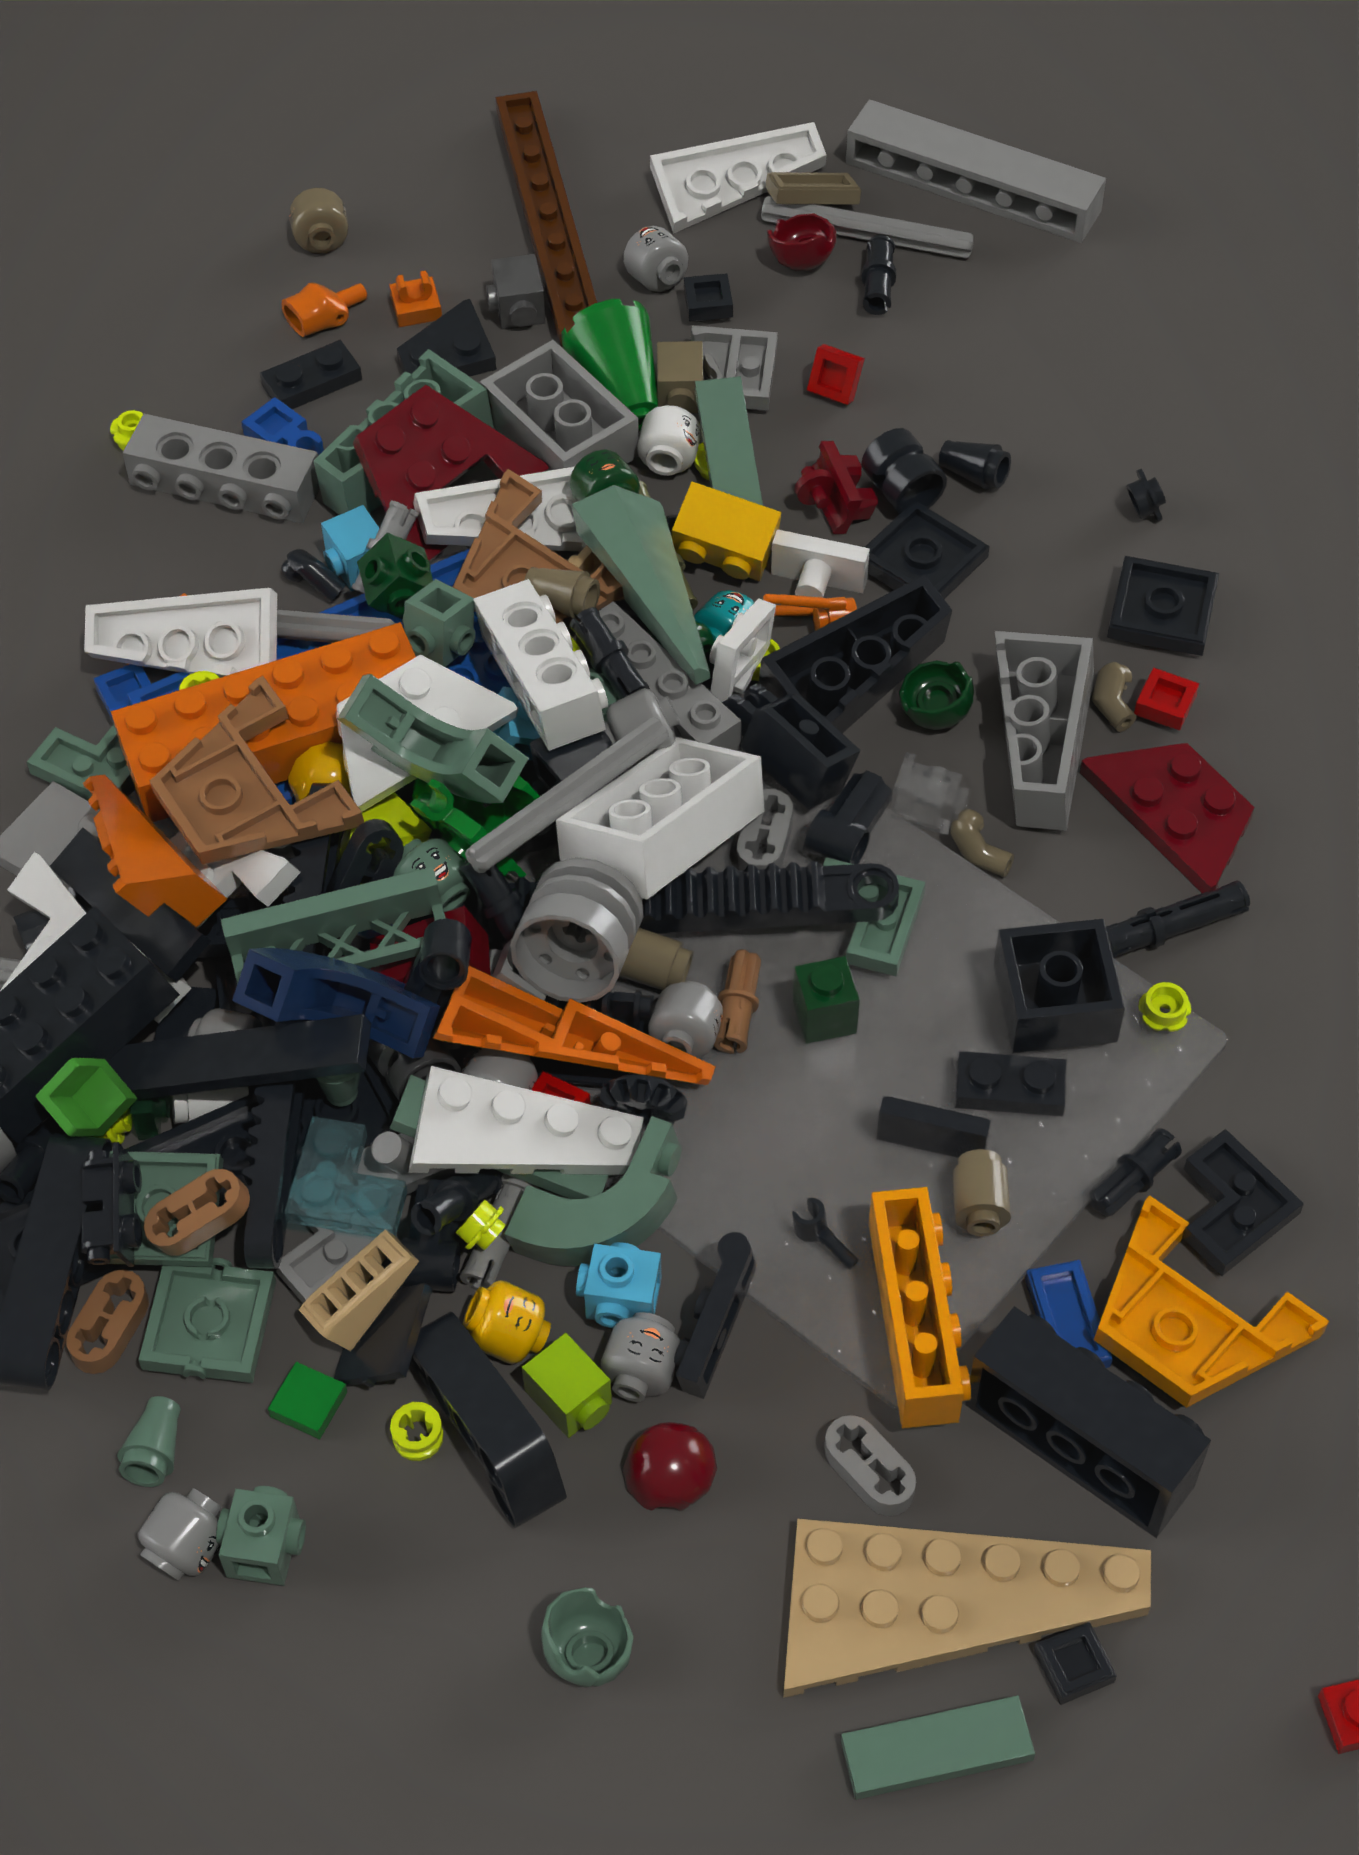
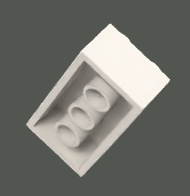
[556,737,765,899]

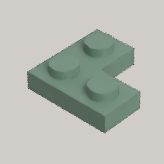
[27,724,134,800]
[823,857,925,976]

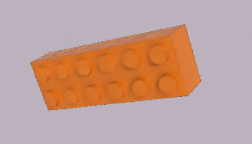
[111,622,416,822]

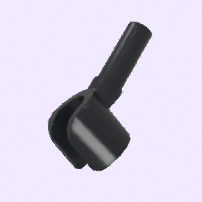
[792,1198,859,1270]

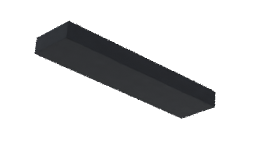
[50,827,211,982]

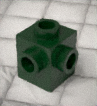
[357,532,433,619]

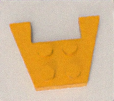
[1094,1195,1329,1408]

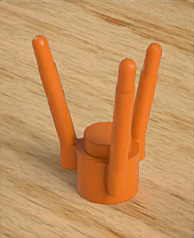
[763,594,857,631]

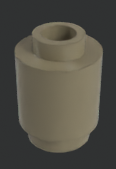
[619,928,694,990]
[953,1149,1011,1236]

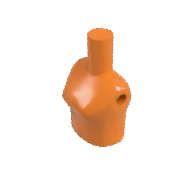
[281,282,367,337]

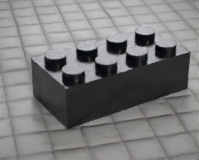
[0,906,180,1144]
[965,1306,1211,1539]

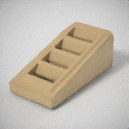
[299,1230,419,1351]

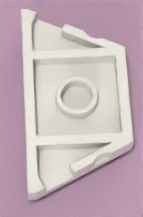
[336,654,519,812]

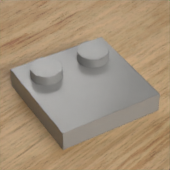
[0,781,100,889]

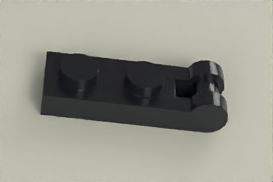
[674,1232,757,1399]

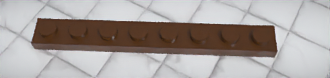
[495,91,597,347]

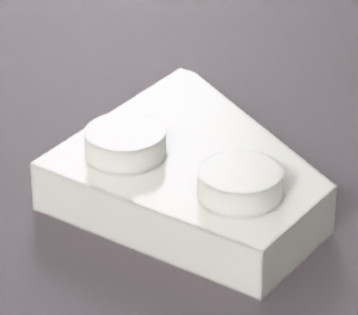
[709,598,776,702]

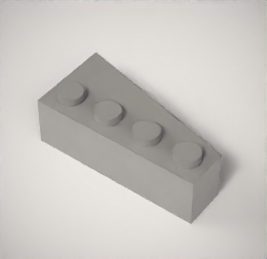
[995,631,1094,831]

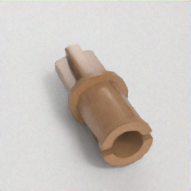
[714,949,761,1054]

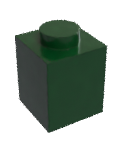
[793,956,860,1044]

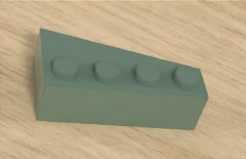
[313,349,494,515]

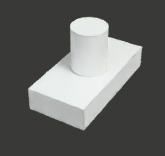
[771,529,870,598]

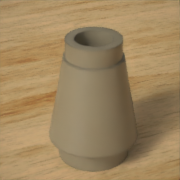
[524,567,600,619]

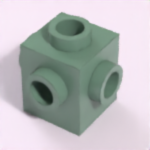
[402,579,475,667]
[216,1486,306,1586]

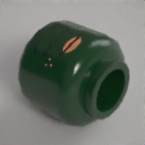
[569,449,640,501]

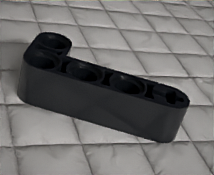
[410,1311,567,1528]

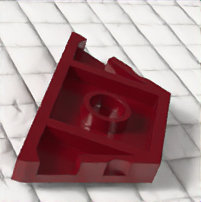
[1079,743,1255,893]

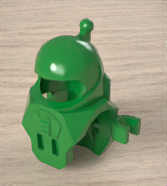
[407,776,540,878]

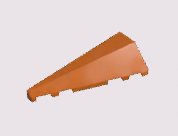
[83,774,228,927]
[433,966,716,1085]

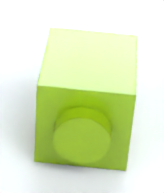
[522,1333,612,1439]

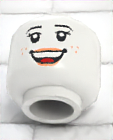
[637,405,701,476]

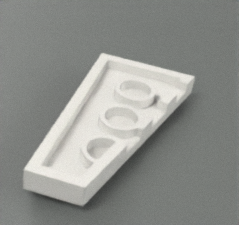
[413,467,586,552]
[84,588,277,678]
[408,1066,643,1175]

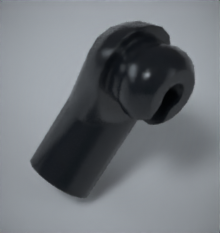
[281,549,347,602]

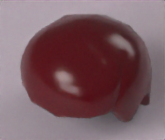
[767,213,837,271]
[623,1422,717,1511]

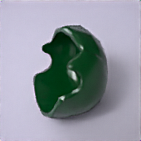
[899,660,974,730]

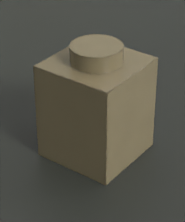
[657,341,703,413]

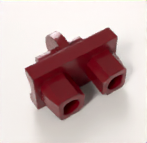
[794,441,878,534]

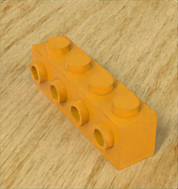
[868,1187,971,1428]

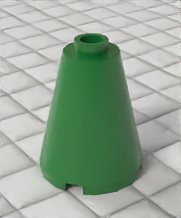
[561,298,658,431]

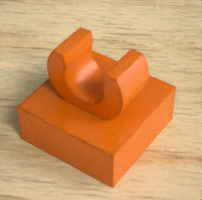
[389,271,442,328]

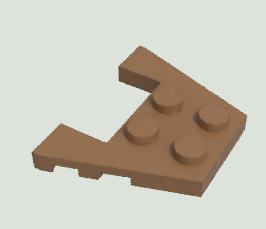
[453,469,624,628]
[150,676,364,865]

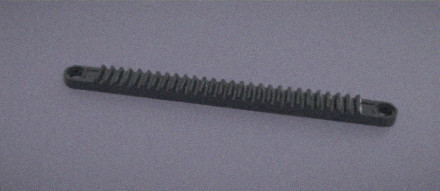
[198,861,899,958]

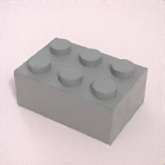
[480,340,639,471]

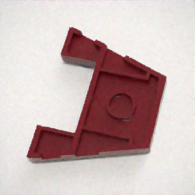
[353,385,549,563]

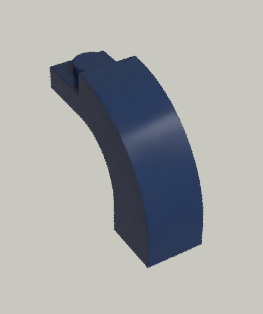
[232,948,441,1058]

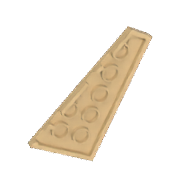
[783,1519,1151,1698]

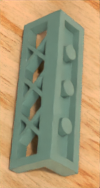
[221,867,446,984]

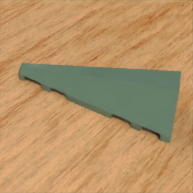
[572,485,710,685]

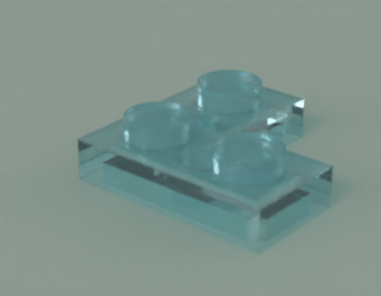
[284,1116,408,1237]

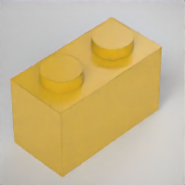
[671,481,781,581]

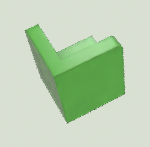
[35,1058,138,1136]

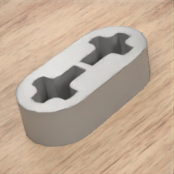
[737,789,793,871]
[824,1415,917,1516]

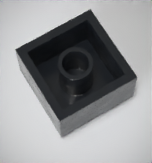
[993,919,1125,1053]

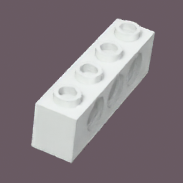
[473,579,608,751]

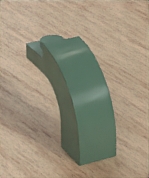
[337,674,529,803]
[504,1116,682,1266]

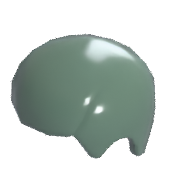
[541,1587,634,1688]

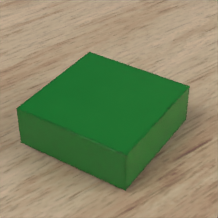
[268,1362,348,1440]

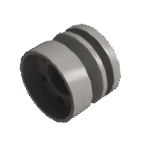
[510,858,644,1003]

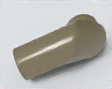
[1092,662,1136,732]
[950,809,1014,877]

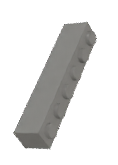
[846,99,1106,243]

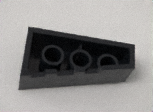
[758,575,952,734]

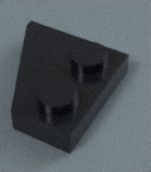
[397,299,497,377]

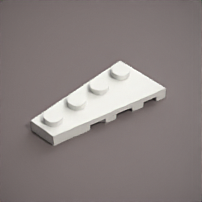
[650,122,827,234]

